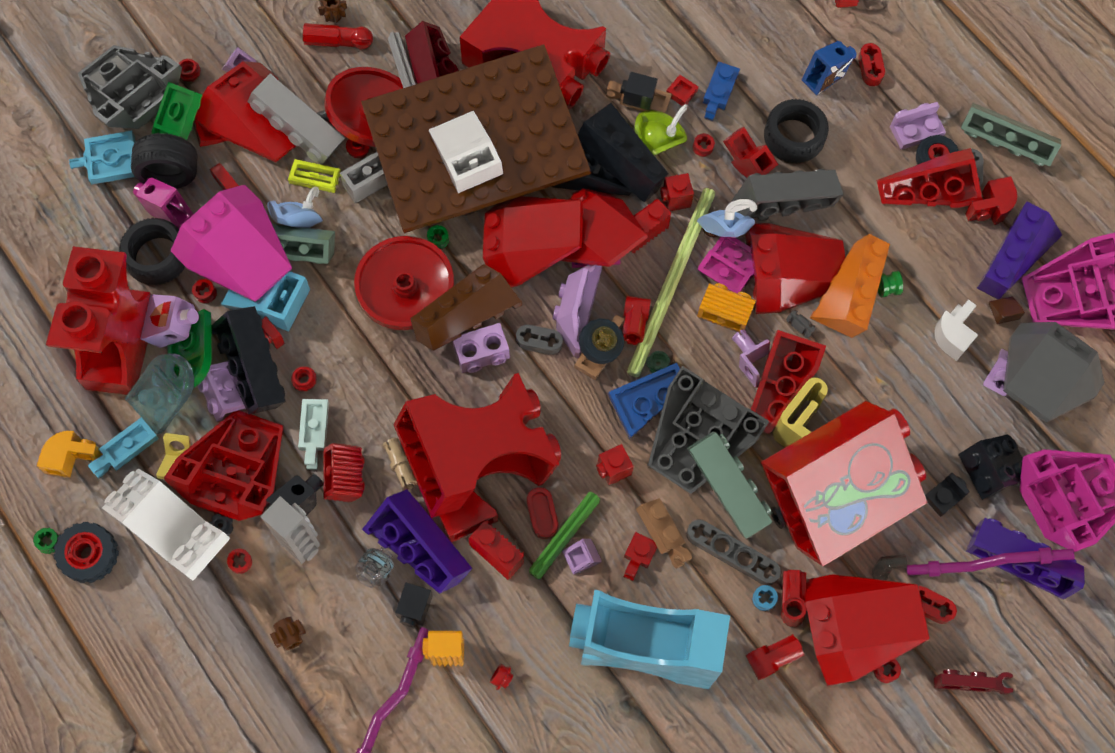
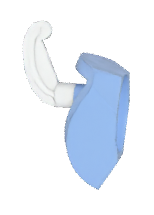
[267,187,323,228]
[697,199,757,237]

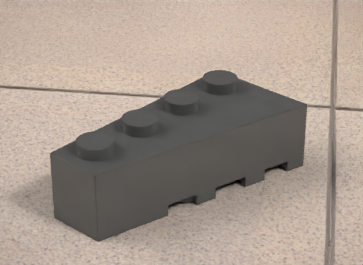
[731,169,844,221]

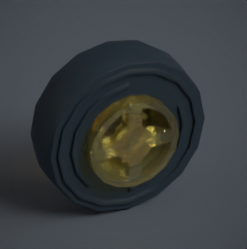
[579,318,624,364]

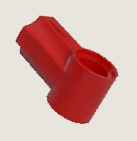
[622,296,651,345]
[781,569,807,627]
[745,634,804,681]

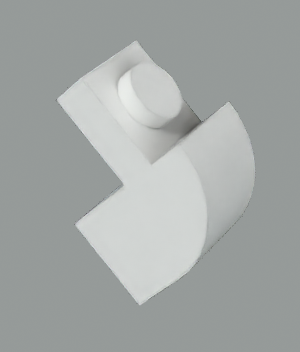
[934,300,978,361]

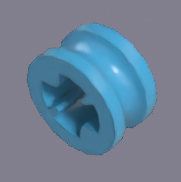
[752,585,778,611]

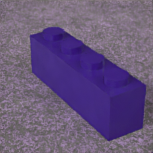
[977,201,1062,299]
[362,489,473,594]
[966,518,1085,600]

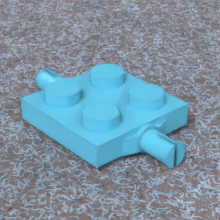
[69,130,135,185]

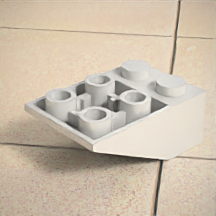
[429,111,503,193]

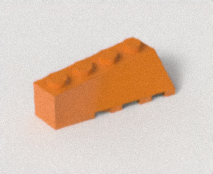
[810,234,890,338]

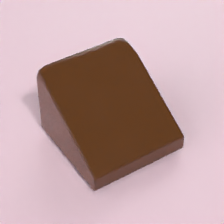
[989,296,1025,324]

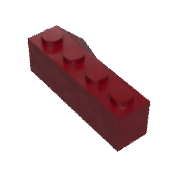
[405,21,459,84]

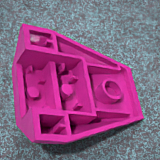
[171,185,293,302]
[1022,233,1115,329]
[1019,449,1115,552]

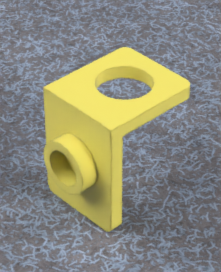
[156,433,191,479]

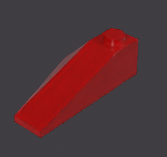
[876,148,983,208]
[751,330,826,434]

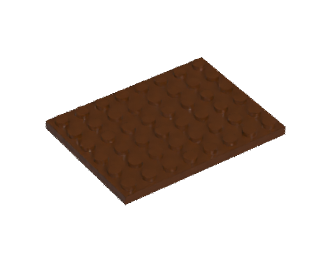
[361,44,590,233]

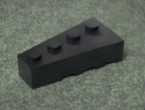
[577,103,669,202]
[211,306,286,415]

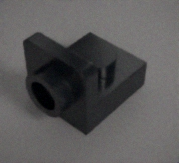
[925,473,970,517]

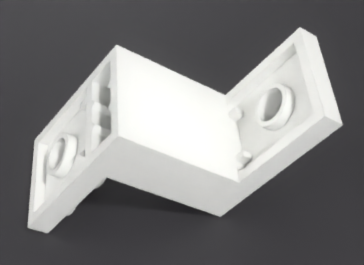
[102,469,230,581]

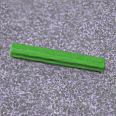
[529,492,600,579]

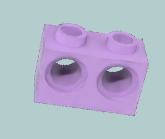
[452,323,510,373]

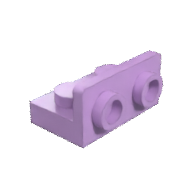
[890,102,946,150]
[198,361,245,421]

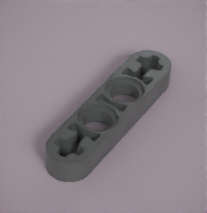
[686,520,781,585]

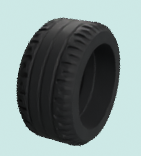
[764,99,829,164]
[131,133,198,189]
[119,218,185,285]

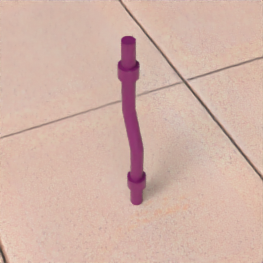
[906,547,1075,577]
[356,627,430,753]

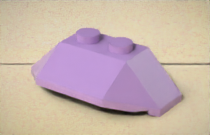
[553,264,602,358]

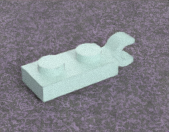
[298,399,329,470]

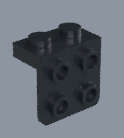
[958,434,1023,500]

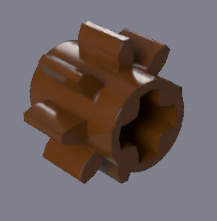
[318,0,347,23]
[270,617,306,651]

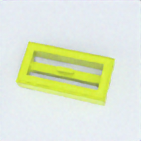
[288,159,341,193]

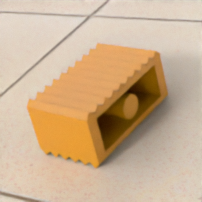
[697,283,756,332]
[423,631,464,667]

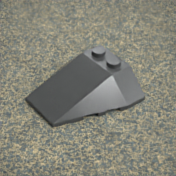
[78,45,182,129]

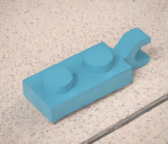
[88,417,159,478]

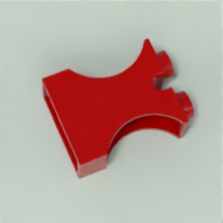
[459,0,610,109]
[46,246,152,396]
[393,373,561,518]

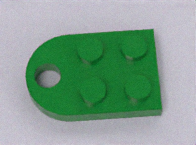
[151,82,202,140]
[167,309,212,390]

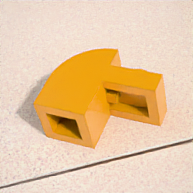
[37,431,103,478]

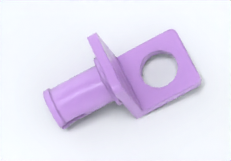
[732,329,770,387]
[983,349,1008,396]

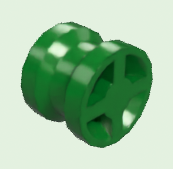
[878,271,903,298]

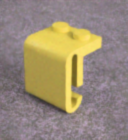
[773,378,828,447]

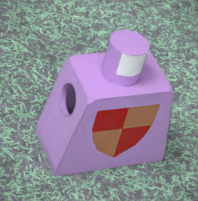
[140,294,199,348]

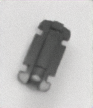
[786,310,816,338]

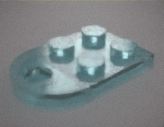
[125,353,194,434]

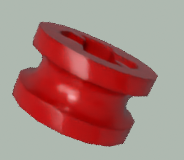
[692,133,715,157]
[192,279,217,304]
[227,549,252,574]
[873,659,901,683]

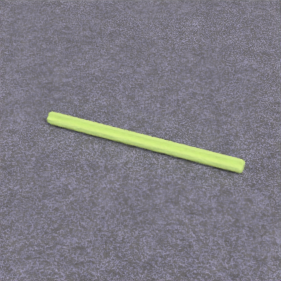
[627,188,715,377]

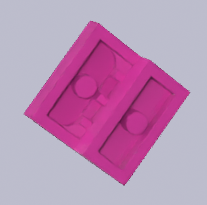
[697,237,754,293]

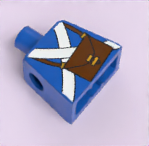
[802,41,857,96]

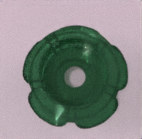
[646,351,671,373]

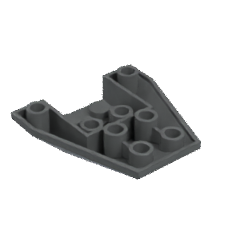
[1003,322,1105,423]
[648,366,769,494]

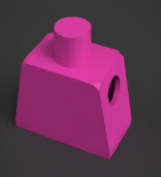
[133,178,193,230]

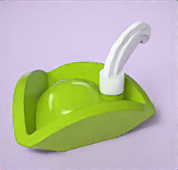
[634,104,687,156]

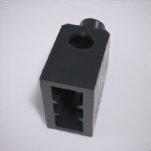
[266,474,323,516]

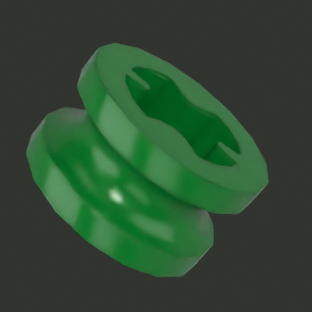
[427,225,449,249]
[33,528,59,554]

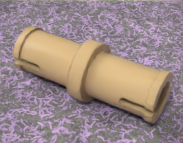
[383,438,417,490]

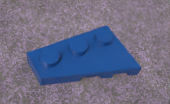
[608,363,680,439]

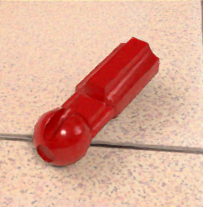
[303,23,373,50]

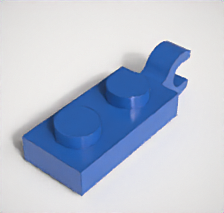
[703,61,740,121]

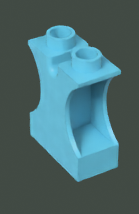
[569,590,730,689]

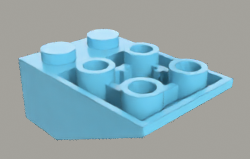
[221,271,310,332]

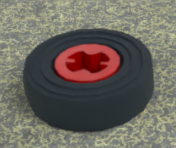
[916,135,959,165]

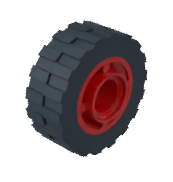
[53,522,119,583]

